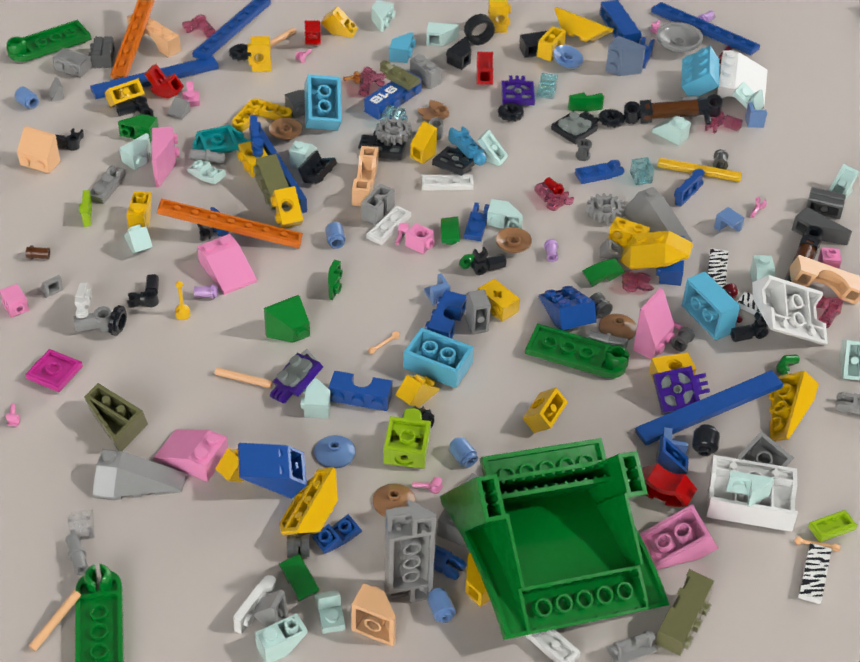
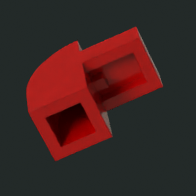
[305,20,321,45]
[476,51,493,85]
[144,64,184,98]

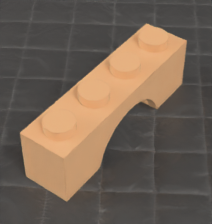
[127,14,181,58]
[352,146,378,207]
[789,255,860,305]

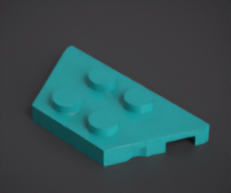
[192,125,251,153]

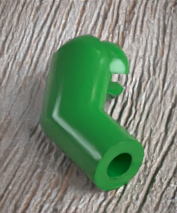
[459,254,474,269]
[776,354,800,375]

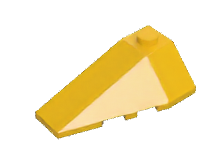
[769,371,819,442]

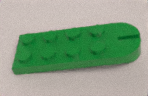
[6,20,92,62]
[525,323,629,378]
[75,564,124,662]

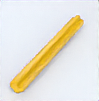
[657,158,742,182]

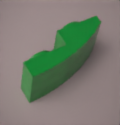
[568,92,604,111]
[441,216,460,245]
[582,258,625,287]
[328,259,343,300]
[279,554,319,602]

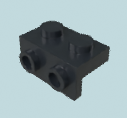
[298,150,337,183]

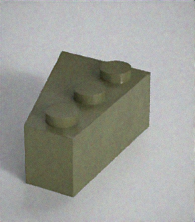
[253,154,289,211]
[84,383,148,451]
[655,569,714,656]

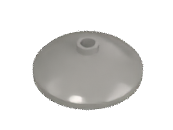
[656,22,703,52]

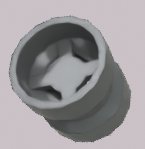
[589,292,613,318]
[287,535,310,558]

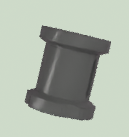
[576,139,592,161]
[713,149,729,169]
[671,327,695,352]

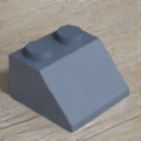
[605,36,646,76]

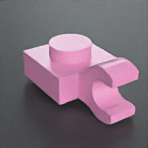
[182,81,200,107]

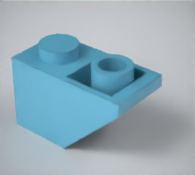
[389,32,416,63]

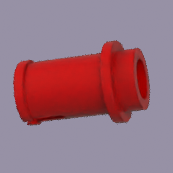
[543,177,564,196]

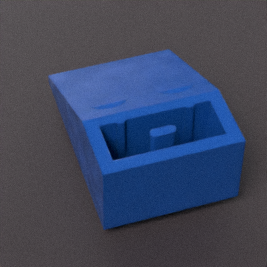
[539,286,597,330]
[238,443,307,499]

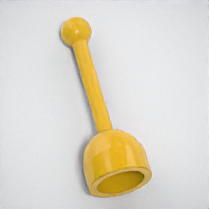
[175,281,191,320]

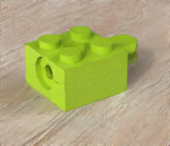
[384,408,431,469]

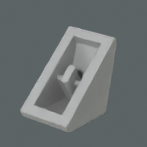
[252,590,289,627]

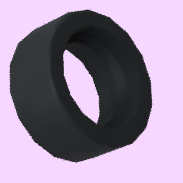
[464,14,495,45]

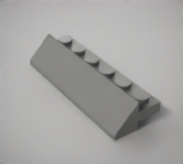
[385,499,436,603]

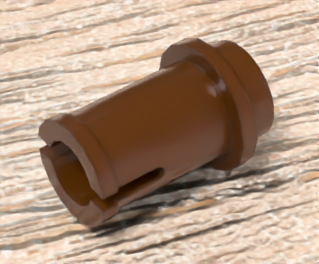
[26,245,50,260]

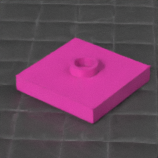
[25,349,83,392]

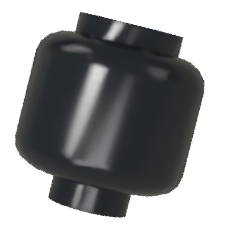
[692,424,720,456]

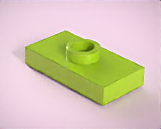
[79,190,92,227]
[808,510,857,543]

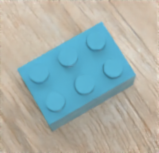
[681,46,719,97]
[304,74,342,131]
[681,272,740,340]
[403,327,474,388]

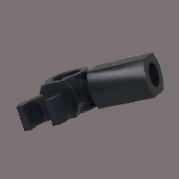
[116,96,154,117]
[56,128,84,150]
[471,247,507,275]
[127,274,159,308]
[730,312,769,342]

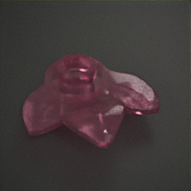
[622,270,654,292]

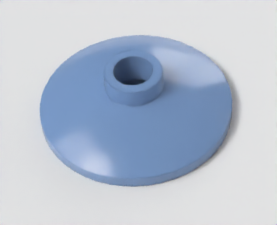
[553,45,583,68]
[314,435,355,468]

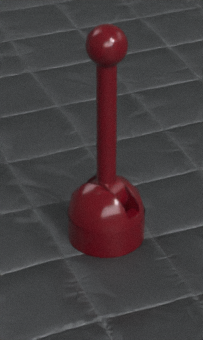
[723,283,743,323]

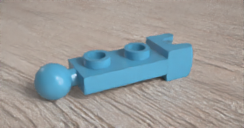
[448,127,487,166]

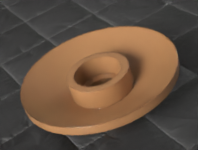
[269,118,302,140]
[496,227,532,253]
[599,314,637,340]
[373,484,415,517]

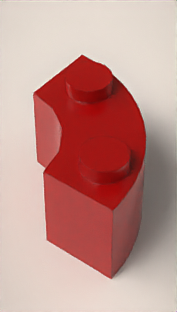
[642,463,697,507]

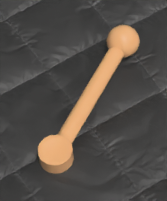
[368,331,400,354]
[794,536,840,551]

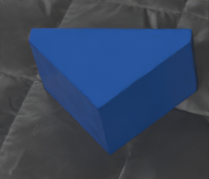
[656,435,689,474]

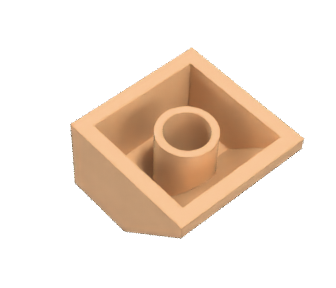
[17,126,61,174]
[351,583,396,646]

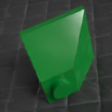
[264,295,310,343]

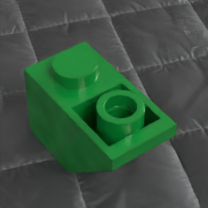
[118,114,158,142]

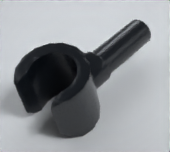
[197,224,210,241]

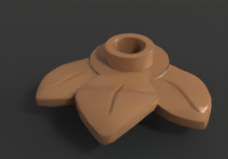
[417,100,449,121]

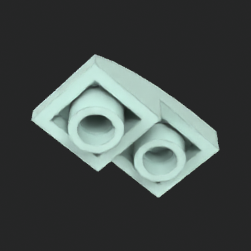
[187,160,226,184]

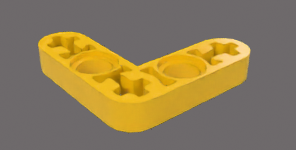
[232,98,292,132]

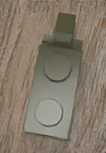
[380,60,421,90]

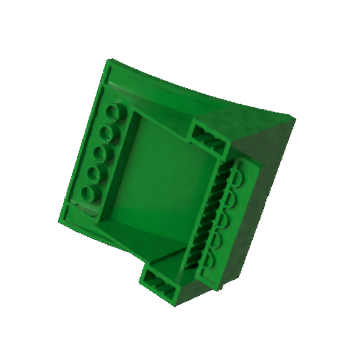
[440,438,670,640]

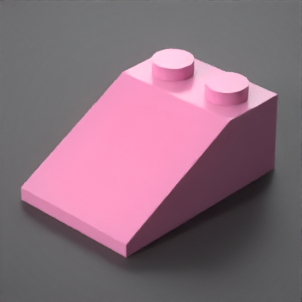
[152,127,179,187]
[197,234,257,295]
[633,288,675,359]
[153,430,228,482]
[640,504,719,570]

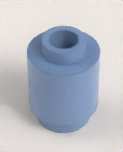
[14,87,39,109]
[325,222,346,249]
[449,437,478,468]
[428,588,456,623]

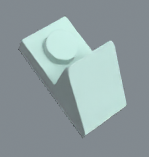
[732,82,764,110]
[477,130,508,166]
[828,164,860,198]
[726,471,774,507]
[315,590,345,634]

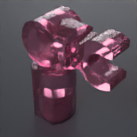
[182,14,215,38]
[358,67,386,97]
[705,111,743,134]
[534,182,574,211]
[816,296,843,328]

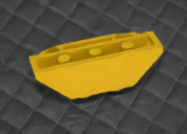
[554,7,613,42]
[620,231,693,269]
[279,467,338,535]

